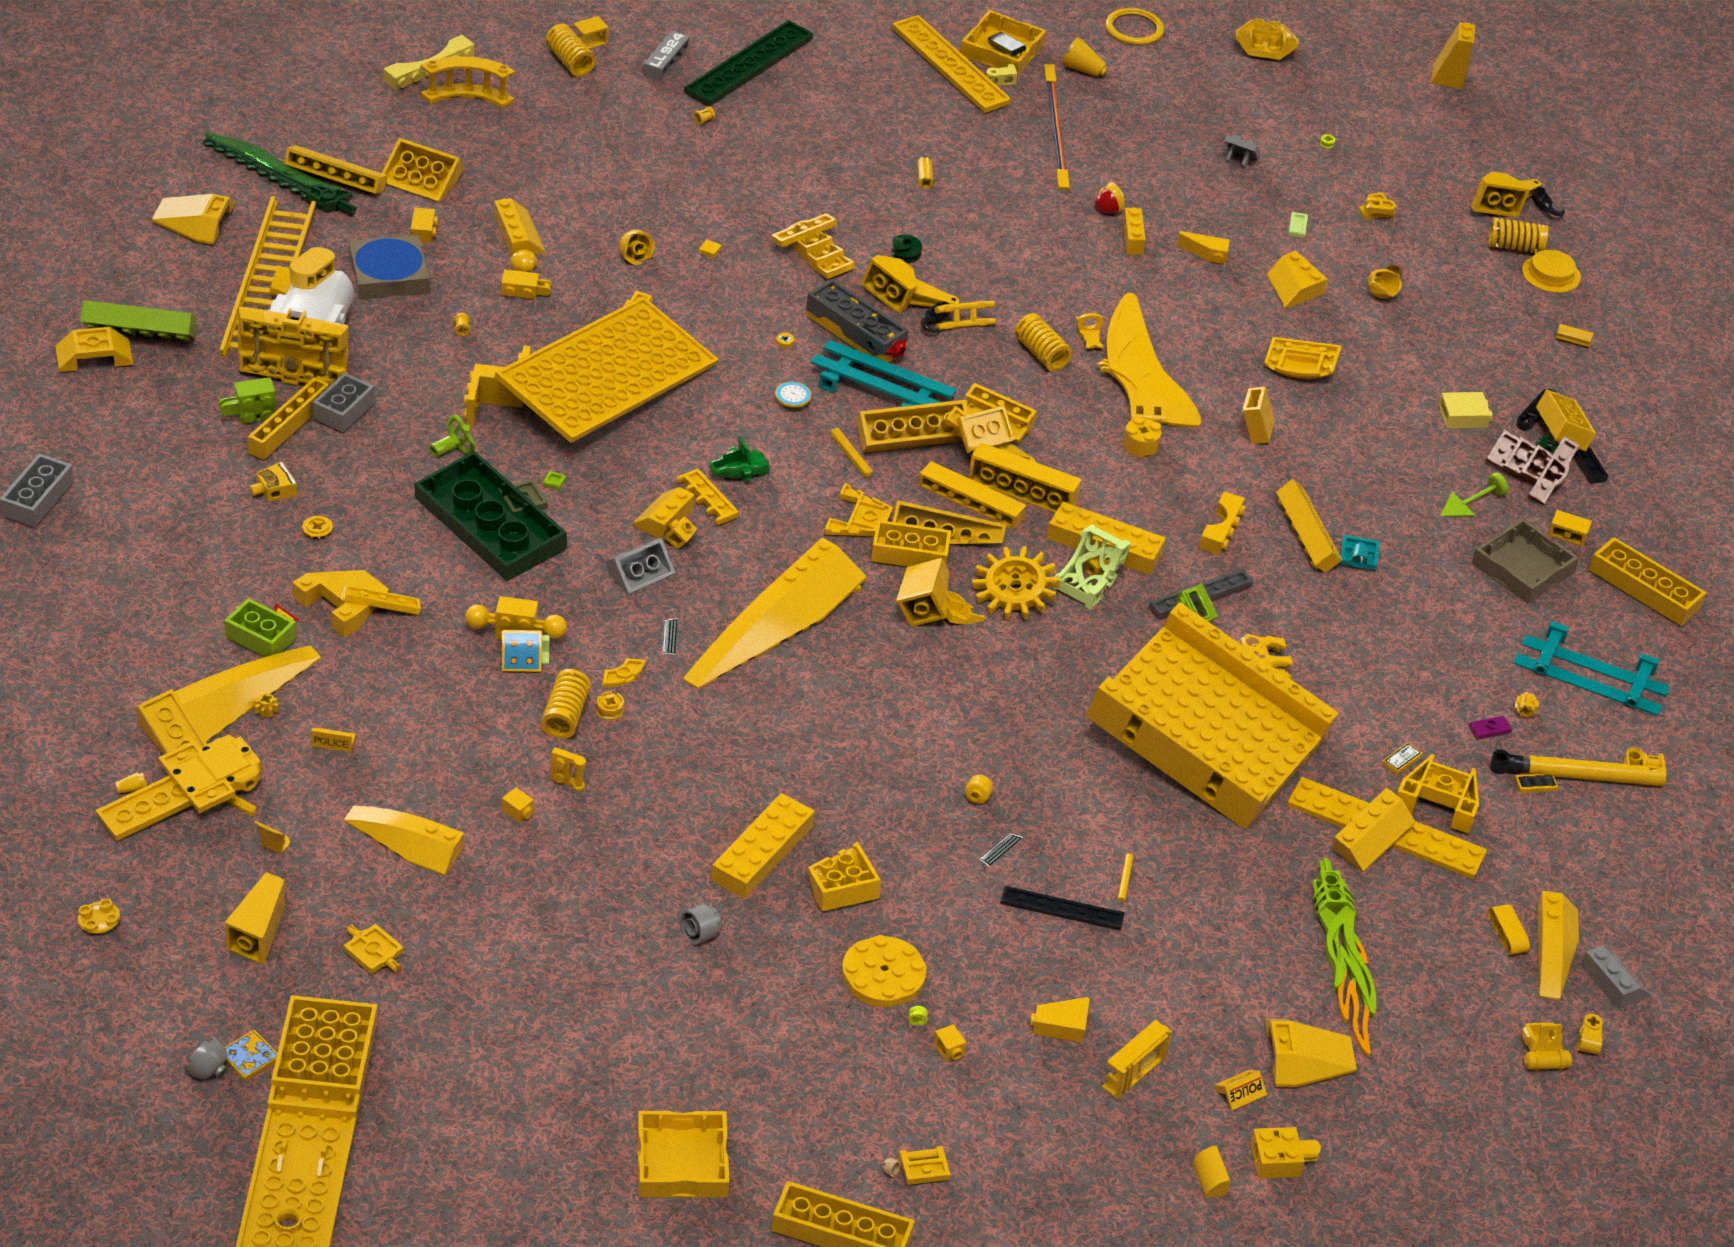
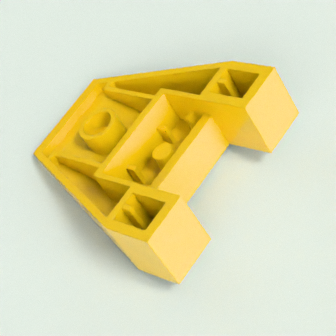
[292,570,390,637]

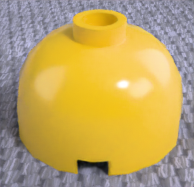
[619,229,655,265]

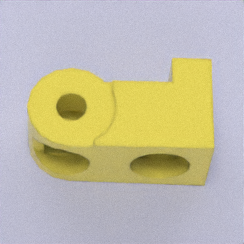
[986,64,1017,85]

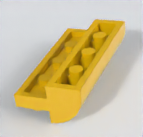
[965,383,1037,444]

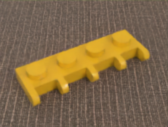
[676,468,739,525]

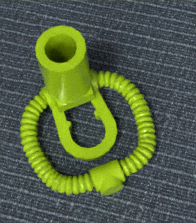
[429,415,475,458]

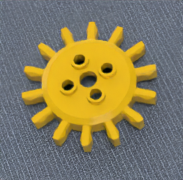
[972,546,1060,620]

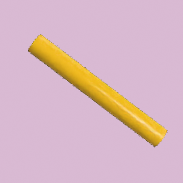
[1117,854,1134,902]

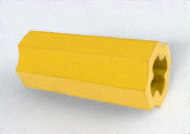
[917,157,934,188]
[1556,324,1593,347]

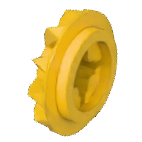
[302,516,333,540]

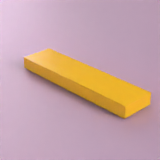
[343,585,421,615]

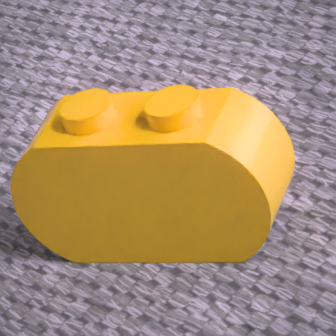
[289,247,335,289]

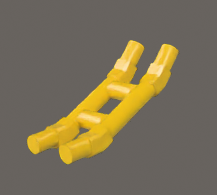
[934,301,996,331]

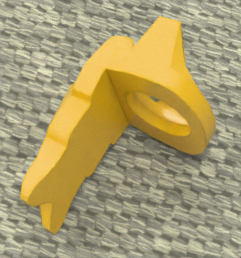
[1075,313,1104,349]

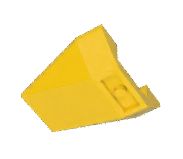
[1235,18,1299,60]
[152,194,236,245]
[1265,1019,1357,1087]

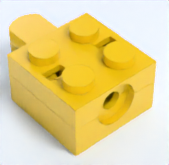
[1250,1127,1321,1179]

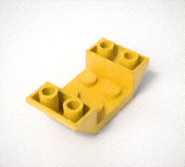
[55,327,133,372]

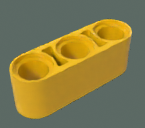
[1488,904,1530,956]

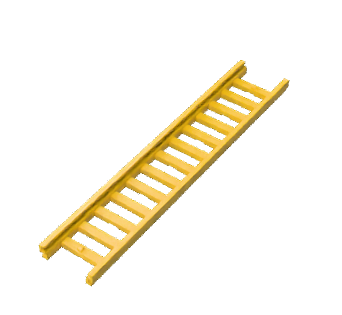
[219,196,316,358]

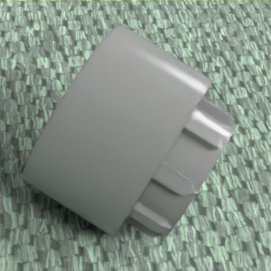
[680,904,721,945]

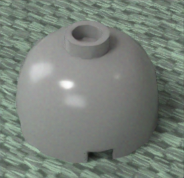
[183,1035,227,1079]

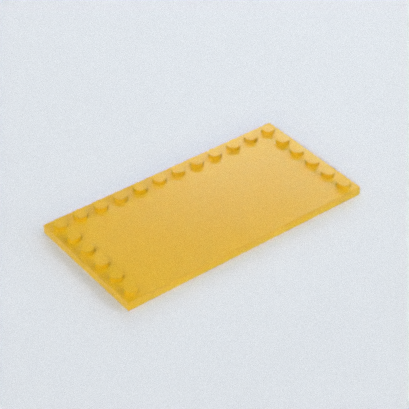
[494,296,719,443]

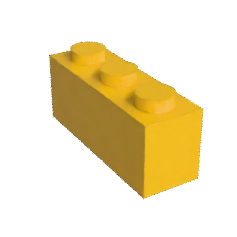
[1122,208,1146,255]

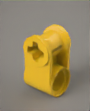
[1577,1014,1603,1055]

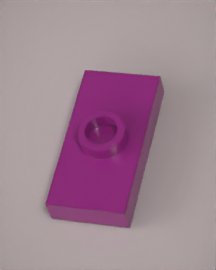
[1468,716,1512,740]

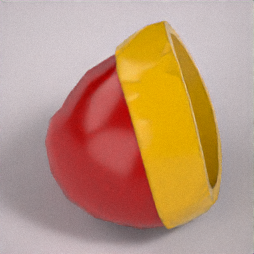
[1094,182,1125,214]

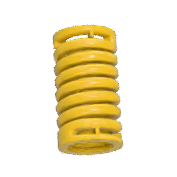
[545,24,596,77]
[1488,217,1548,253]
[1014,313,1073,372]
[541,669,591,739]

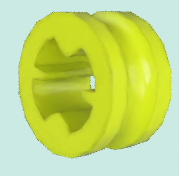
[1320,134,1335,149]
[908,1006,928,1025]

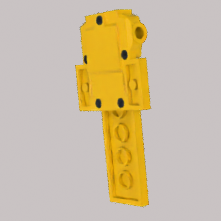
[96,734,262,841]

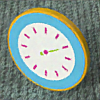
[775,382,811,408]

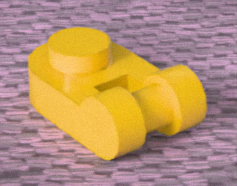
[1365,197,1396,215]

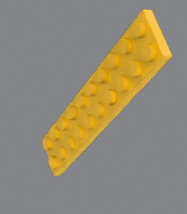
[892,15,1011,113]
[1287,777,1488,880]

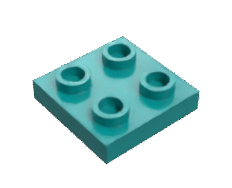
[1339,535,1380,571]

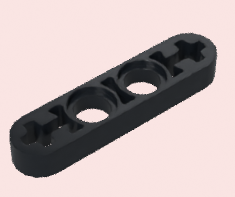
[1516,389,1556,431]

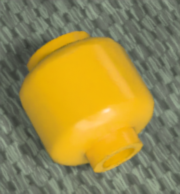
[965,775,993,804]

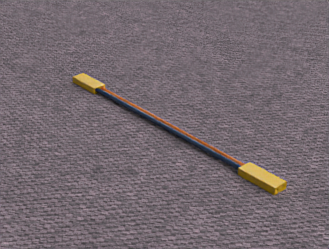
[1044,64,1070,190]

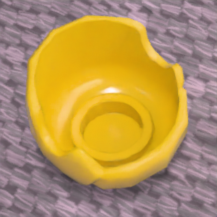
[510,249,538,272]

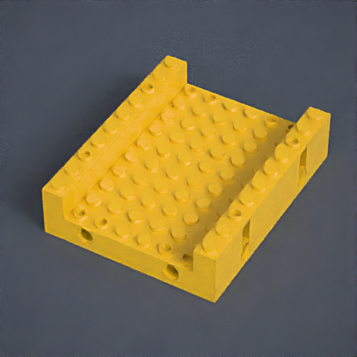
[1085,602,1339,829]

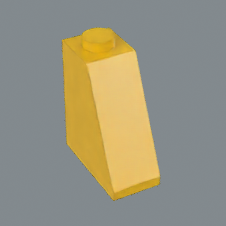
[1030,997,1090,1043]

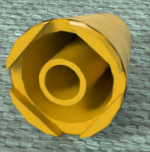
[1061,37,1108,78]

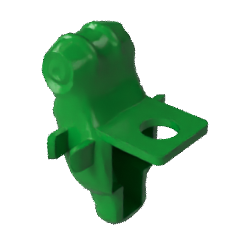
[710,435,770,481]

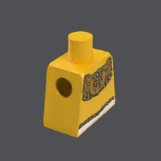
[249,462,297,502]

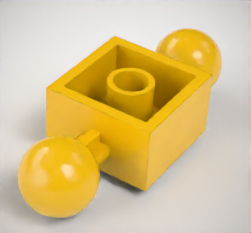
[465,596,567,640]

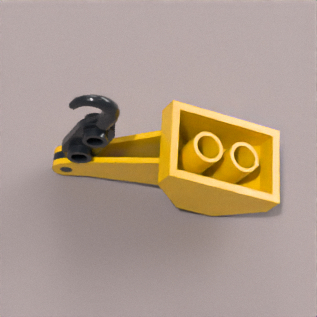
[1471,172,1565,217]
[861,255,959,333]

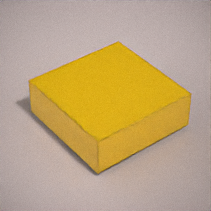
[699,240,722,258]

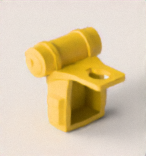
[1522,1023,1572,1072]

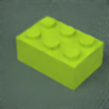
[224,598,297,657]

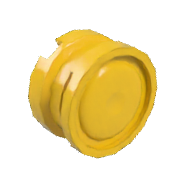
[596,691,624,721]

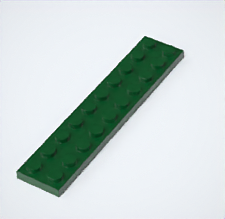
[684,20,813,106]

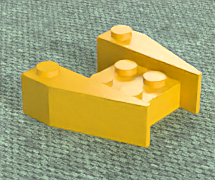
[1397,754,1479,834]

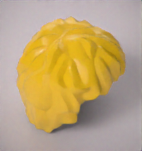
[1368,269,1402,299]

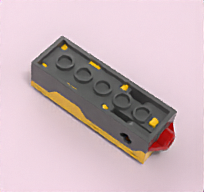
[806,279,909,363]

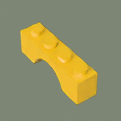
[1199,491,1246,555]

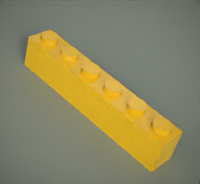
[284,146,388,194]
[248,377,330,460]
[918,461,1027,529]
[1276,479,1342,573]

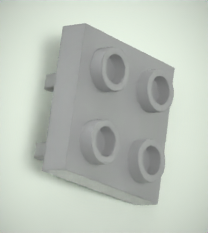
[1224,135,1261,168]

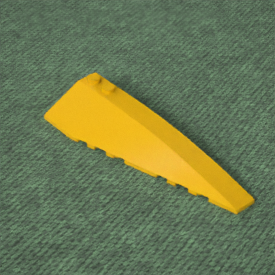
[137,645,321,755]

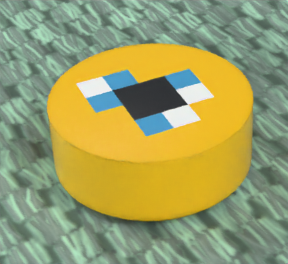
[776,333,794,348]

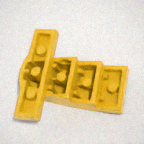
[771,213,855,279]

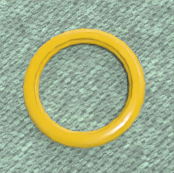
[1105,8,1164,45]

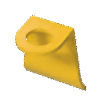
[254,821,290,854]

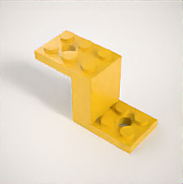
[464,346,531,427]

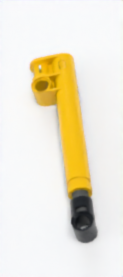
[1489,748,1666,787]

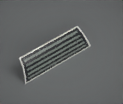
[663,618,678,655]
[979,834,1023,866]

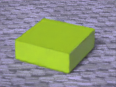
[542,471,567,491]

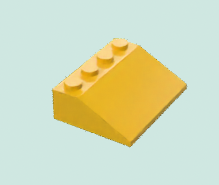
[382,138,464,202]

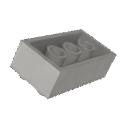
[0,454,74,527]

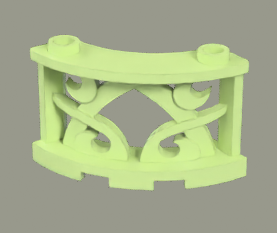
[1053,524,1131,610]

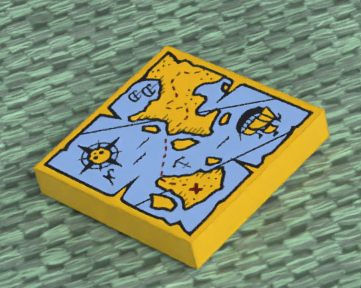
[225,1030,277,1082]

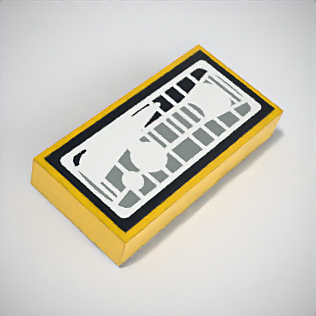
[1382,742,1423,775]

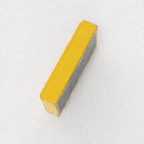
[1514,774,1558,793]

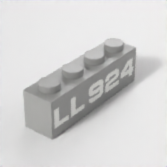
[642,30,690,81]

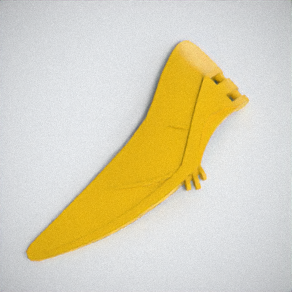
[1097,293,1201,428]

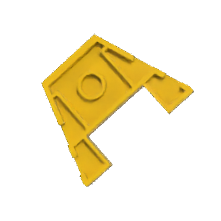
[824,483,893,536]

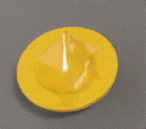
[1522,250,1581,293]

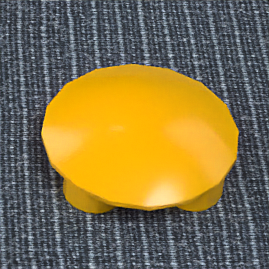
[78,899,120,934]

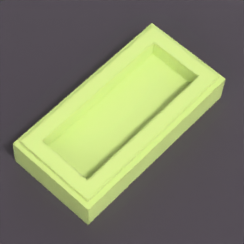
[1288,212,1308,238]

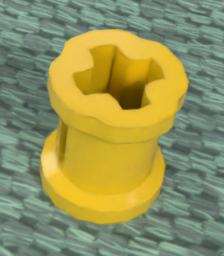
[693,106,715,125]
[454,313,471,336]

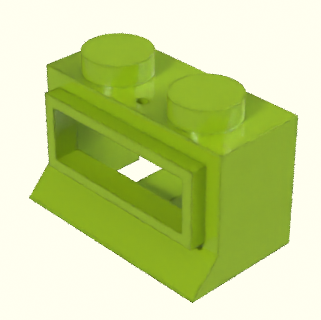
[1176,583,1218,624]

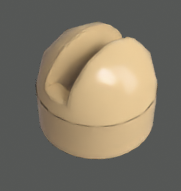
[882,1158,901,1177]

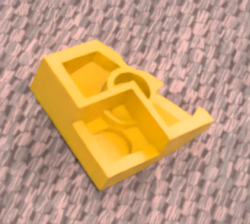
[946,591,986,625]

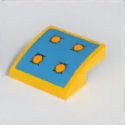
[502,630,542,672]

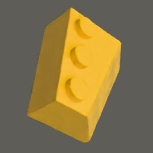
[1266,251,1328,309]
[808,842,881,911]

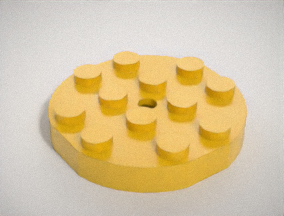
[842,935,926,1007]

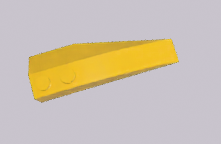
[892,500,1006,544]
[344,806,464,876]
[1537,890,1579,1000]

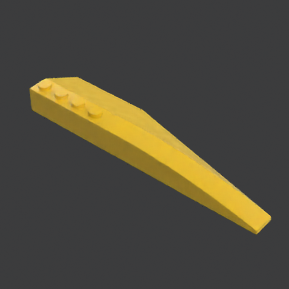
[683,538,867,689]

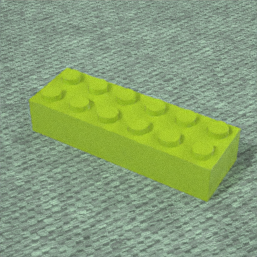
[80,300,198,341]

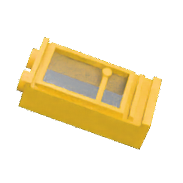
[1102,1019,1172,1099]

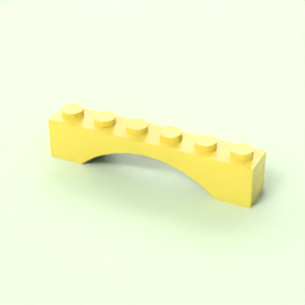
[383,35,474,91]

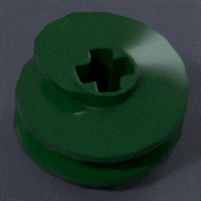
[891,234,922,263]

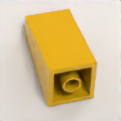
[1431,22,1475,89]
[897,558,949,626]
[225,872,285,965]

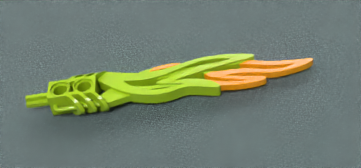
[1313,858,1376,1057]

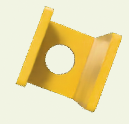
[574,16,609,49]

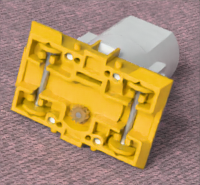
[238,270,354,385]

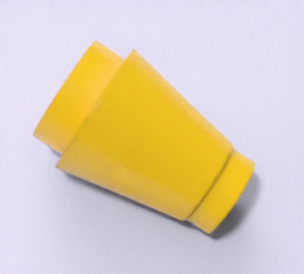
[115,772,147,794]

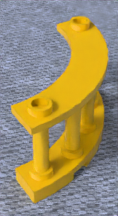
[420,56,515,108]

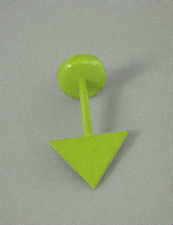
[1440,472,1509,517]

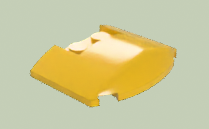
[1264,337,1342,379]

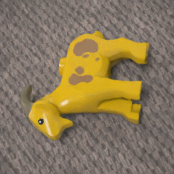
[1240,634,1293,679]

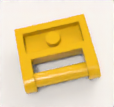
[550,747,586,792]
[898,1146,951,1185]

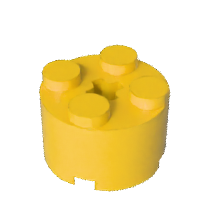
[1123,416,1162,457]

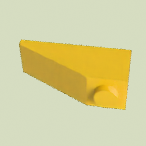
[1177,231,1230,264]

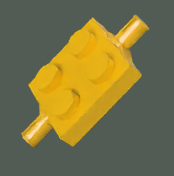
[343,924,404,975]

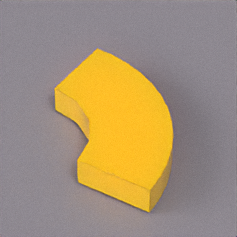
[602,658,646,688]

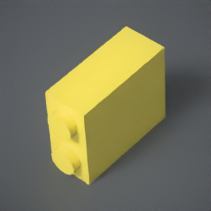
[1439,392,1492,428]

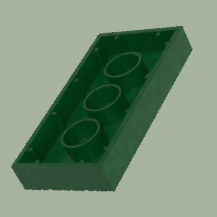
[414,451,567,581]

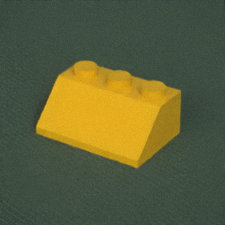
[632,487,695,540]

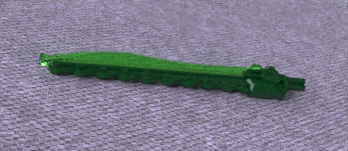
[203,131,357,215]

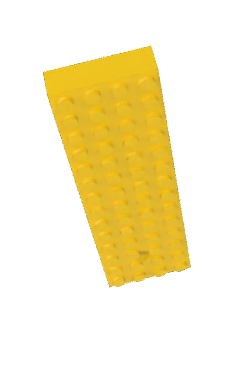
[236,995,378,1247]

